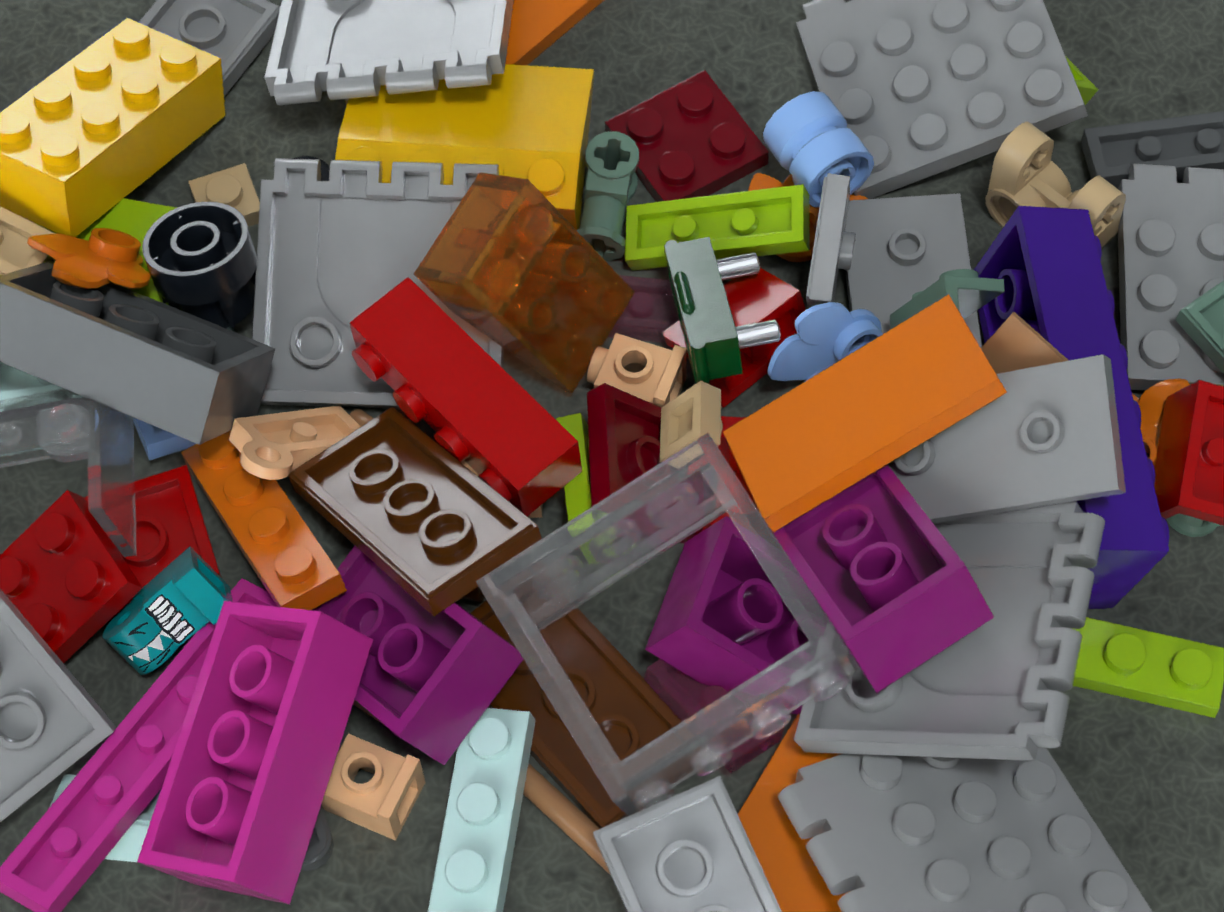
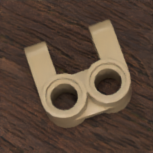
[985,121,1126,248]

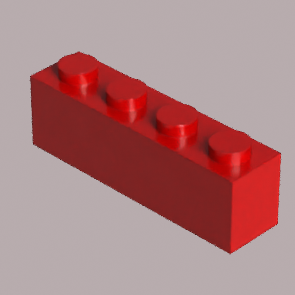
[349,277,582,516]

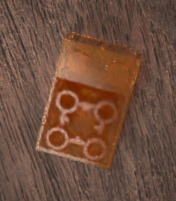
[414,172,635,393]

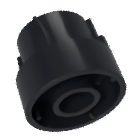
[142,201,257,329]

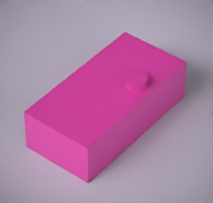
[137,601,373,905]

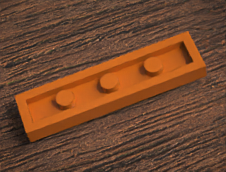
[181,430,347,610]

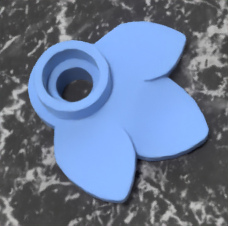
[767,302,883,382]

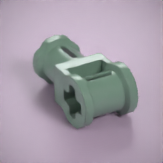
[571,131,639,261]

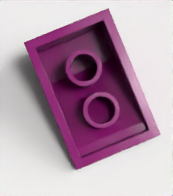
[765,464,994,693]
[645,516,825,715]
[313,546,526,765]

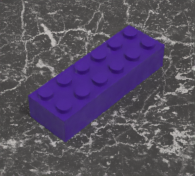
[974,206,1169,609]

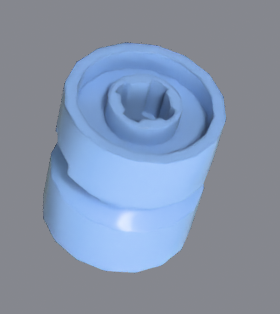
[763,91,874,207]

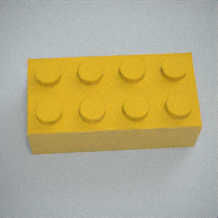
[0,18,225,237]

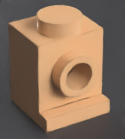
[587,333,687,407]
[322,733,426,841]

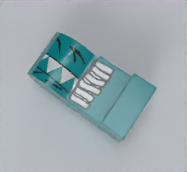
[102,547,233,675]

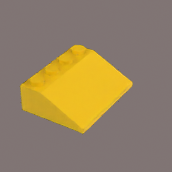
[335,64,594,237]

